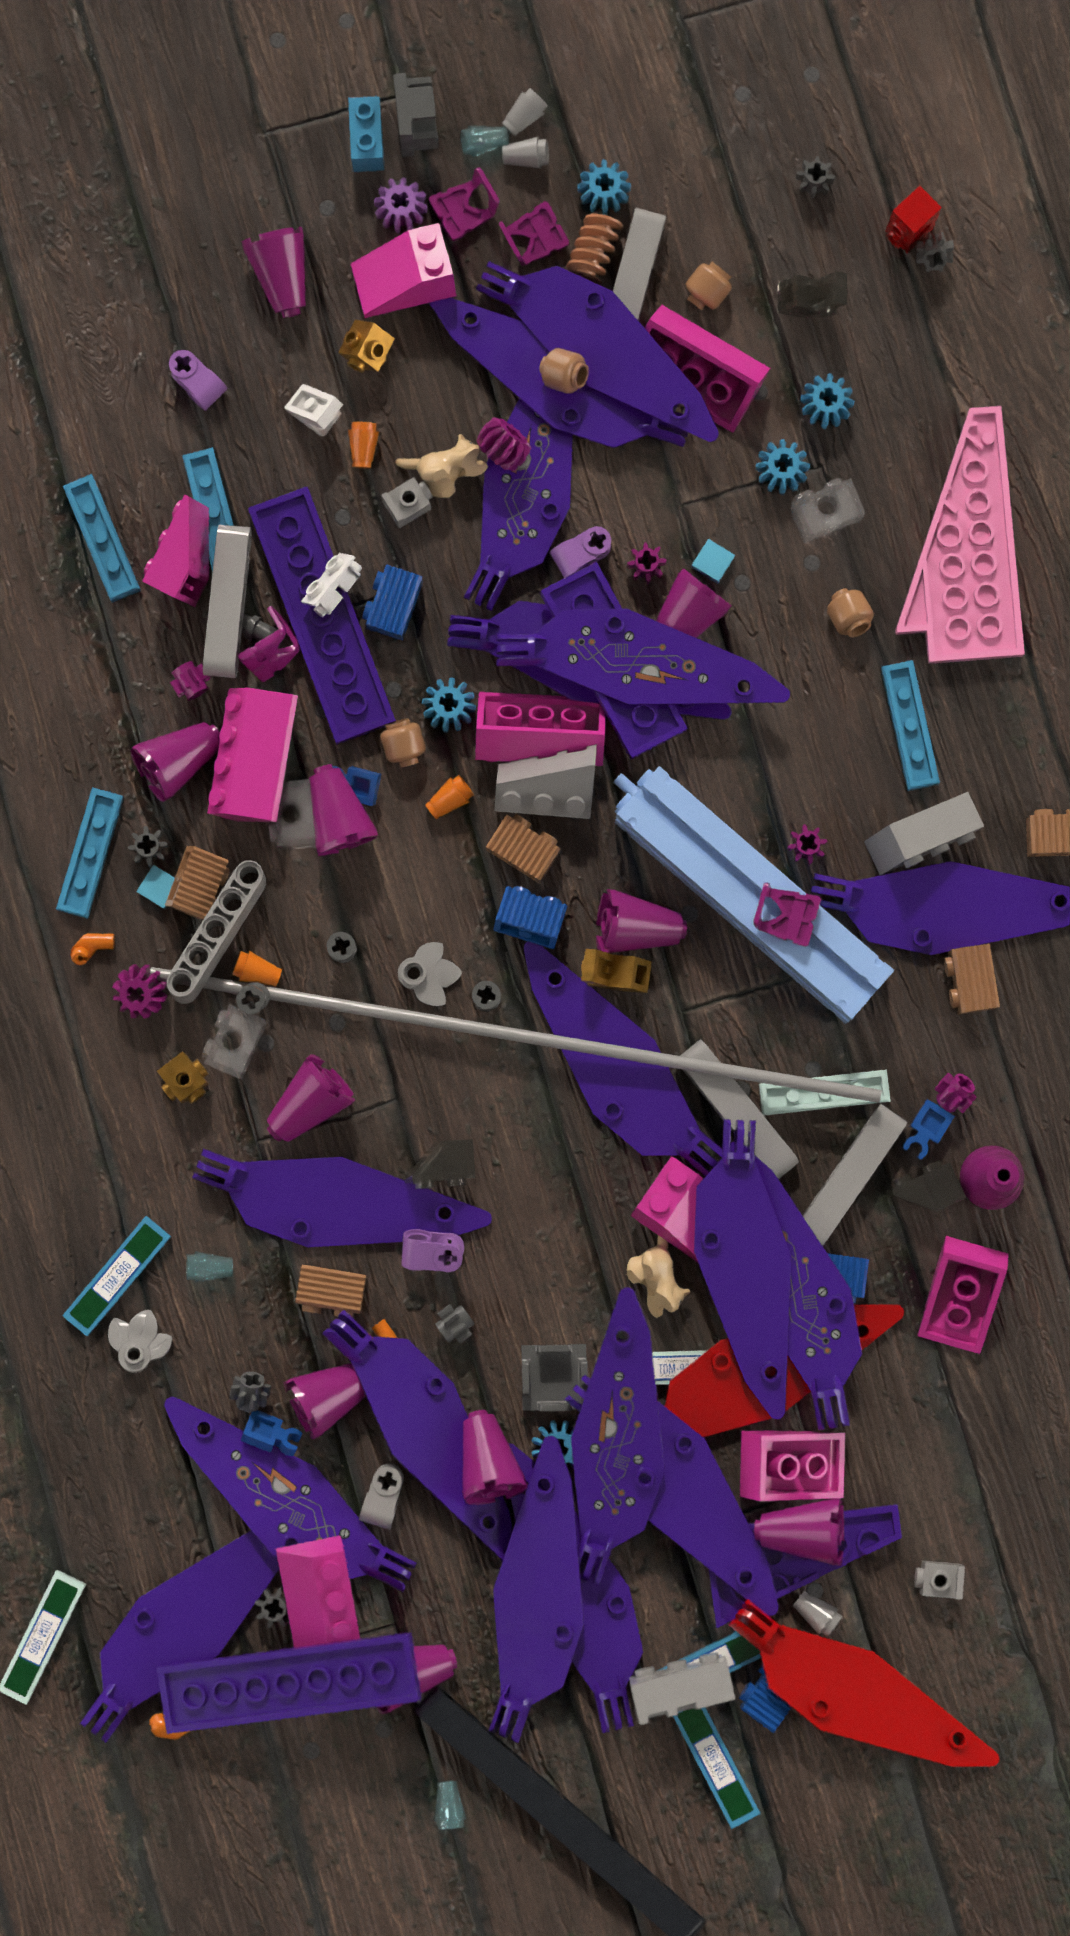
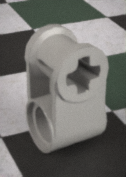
[359,1463,404,1530]

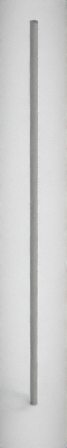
[150,967,882,1103]

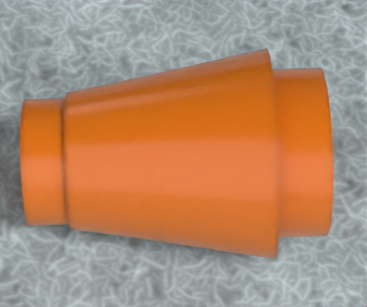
[348,422,379,469]
[425,775,474,819]
[232,951,282,987]

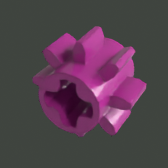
[627,542,667,584]
[170,661,211,701]
[787,824,827,865]
[935,1073,976,1113]

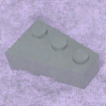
[494,744,597,819]
[864,792,984,876]
[629,1652,735,1725]

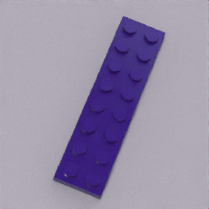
[248,486,396,745]
[157,1632,422,1734]

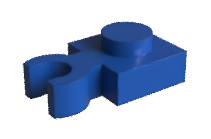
[332,766,382,806]
[902,1099,955,1160]
[240,1410,302,1456]

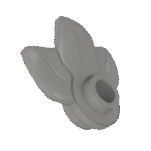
[398,942,462,1006]
[108,1310,172,1373]

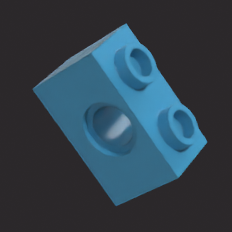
[348,96,384,172]

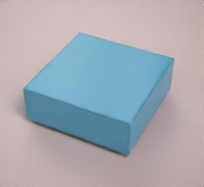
[691,539,735,584]
[136,865,175,910]

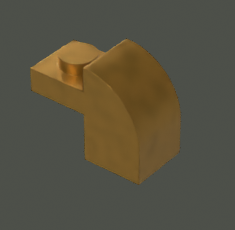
[581,949,652,993]

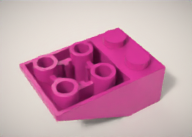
[142,495,209,607]

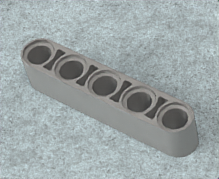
[613,208,666,321]
[203,525,252,678]
[167,860,266,1004]
[680,1039,799,1179]
[802,1104,907,1246]

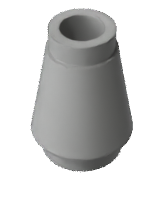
[502,88,547,136]
[502,136,549,169]
[793,1591,843,1638]

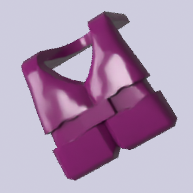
[428,167,500,242]
[499,201,570,266]
[238,606,301,682]
[753,883,821,947]

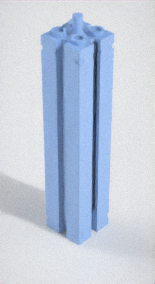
[613,766,894,1024]

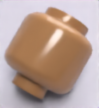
[685,262,732,310]
[539,348,589,394]
[827,588,874,637]
[380,718,426,768]

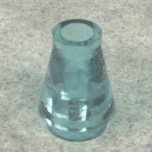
[460,125,509,157]
[186,1251,233,1283]
[434,1781,467,1830]

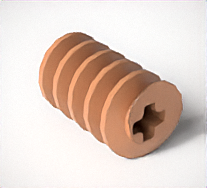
[566,214,623,285]

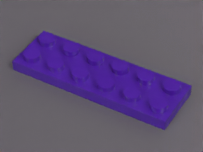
[540,562,688,760]

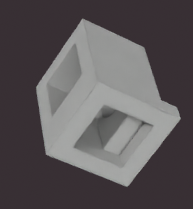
[381,477,433,529]
[915,1560,965,1600]

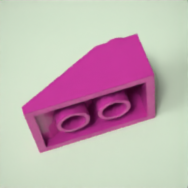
[351,223,456,318]
[630,1156,703,1262]
[918,1236,1008,1354]
[740,1430,845,1501]

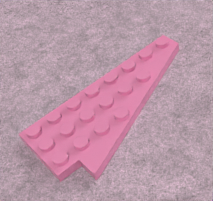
[895,406,1025,664]

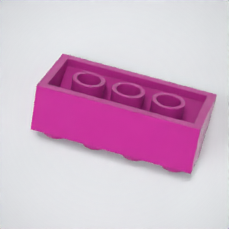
[645,305,770,433]
[207,688,298,822]
[475,692,605,766]
[276,1535,360,1648]

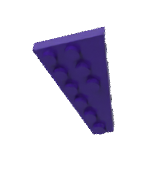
[708,1504,902,1628]

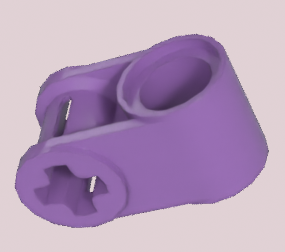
[169,350,228,411]
[549,526,611,578]
[401,1229,465,1272]

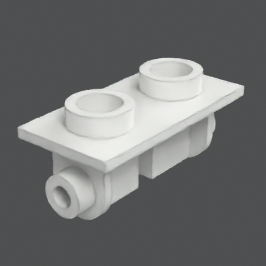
[301,553,362,617]

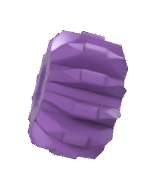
[374,177,427,233]

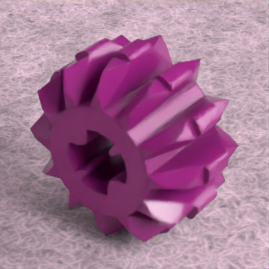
[476,417,531,471]
[112,964,168,1019]

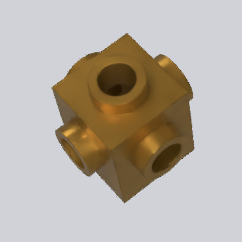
[338,320,395,373]
[157,1051,209,1104]

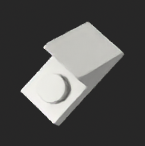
[284,384,343,436]

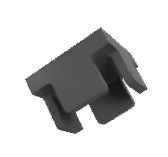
[393,73,439,157]
[521,1344,588,1411]

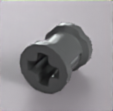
[327,932,357,963]
[472,981,501,1012]
[236,982,270,1014]

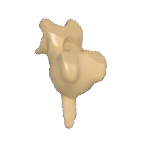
[396,434,488,498]
[627,1235,691,1318]

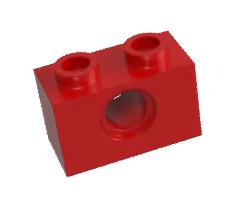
[885,186,942,253]

